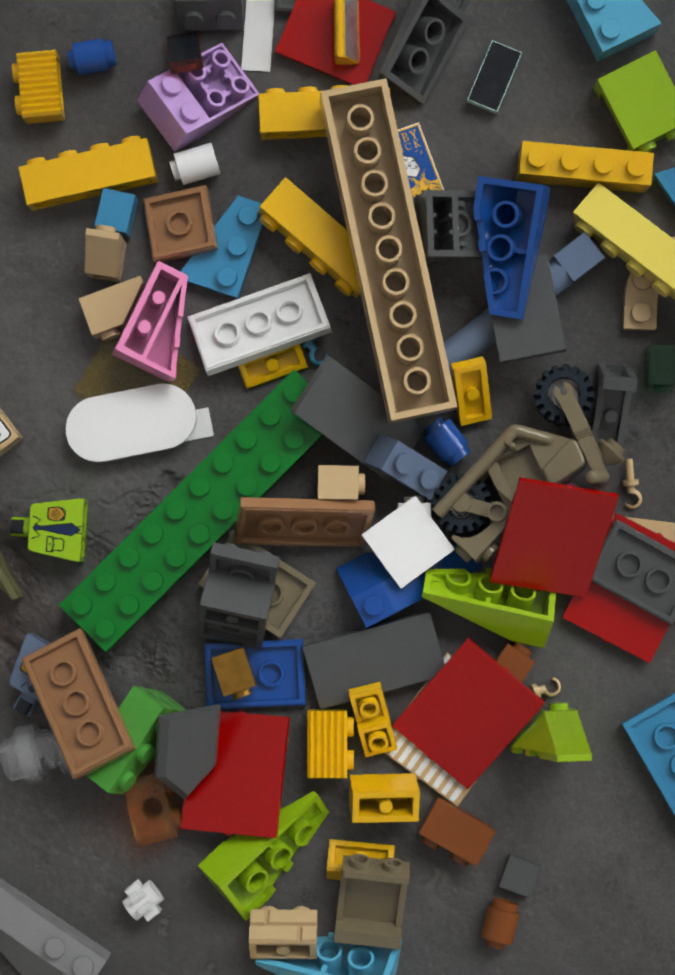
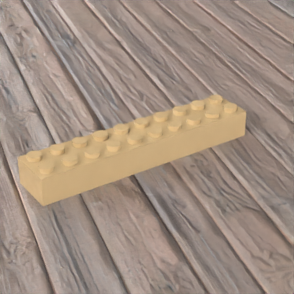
[319,78,458,424]

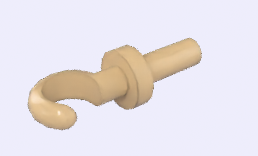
[622,458,642,509]
[530,677,561,698]

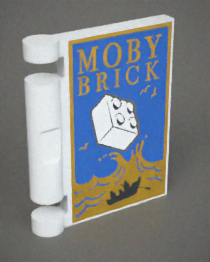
[398,122,444,197]

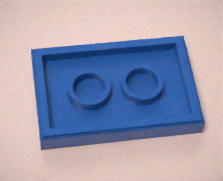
[204,639,306,709]

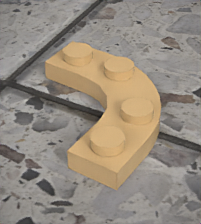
[622,236,675,332]

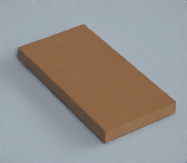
[234,497,375,547]
[21,628,136,780]

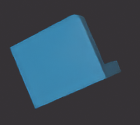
[94,188,138,239]

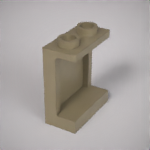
[334,854,410,950]

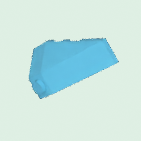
[255,932,402,975]

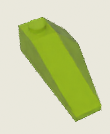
[422,568,556,648]
[198,791,329,921]

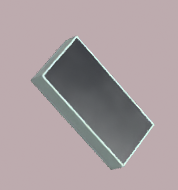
[467,40,522,114]

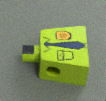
[10,498,88,562]

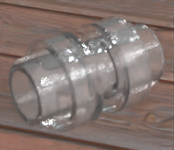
[0,722,70,785]

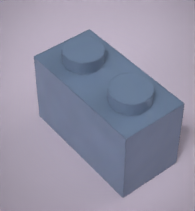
[364,433,447,500]

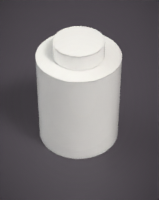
[169,143,221,185]

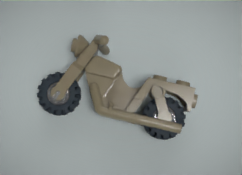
[432,364,625,564]

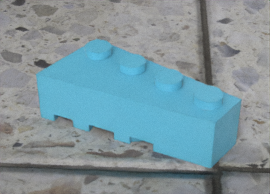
[567,0,662,62]

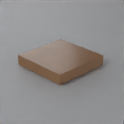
[143,185,219,263]

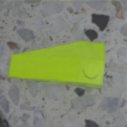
[509,702,592,762]

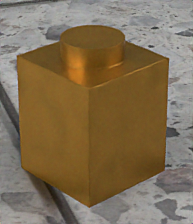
[211,646,257,700]

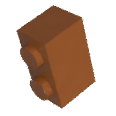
[417,794,496,867]

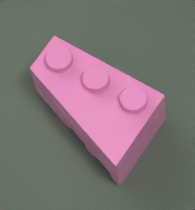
[111,261,188,384]

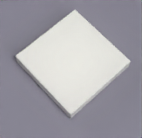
[361,495,455,589]

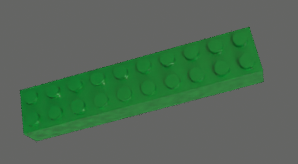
[59,370,323,652]

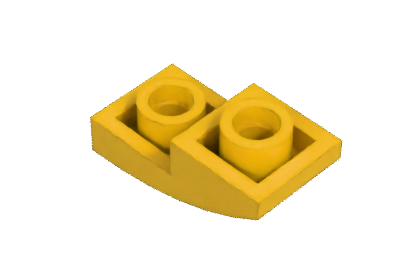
[348,682,398,757]

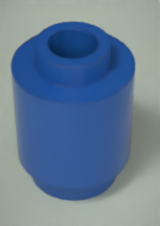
[67,38,117,76]
[424,417,471,467]

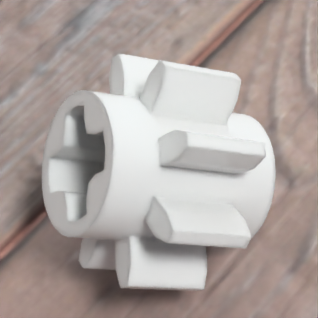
[122,879,164,922]

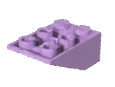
[137,43,260,152]

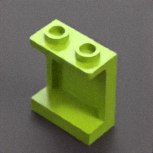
[593,50,675,152]

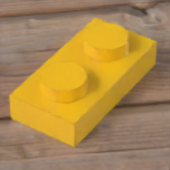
[451,356,492,426]

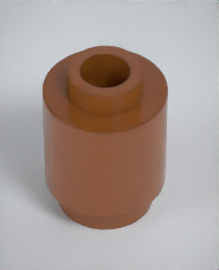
[480,897,520,950]

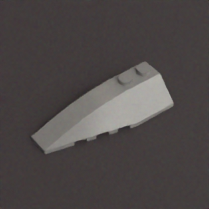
[0,878,111,975]

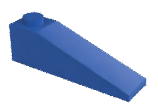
[473,176,551,320]
[336,540,482,628]

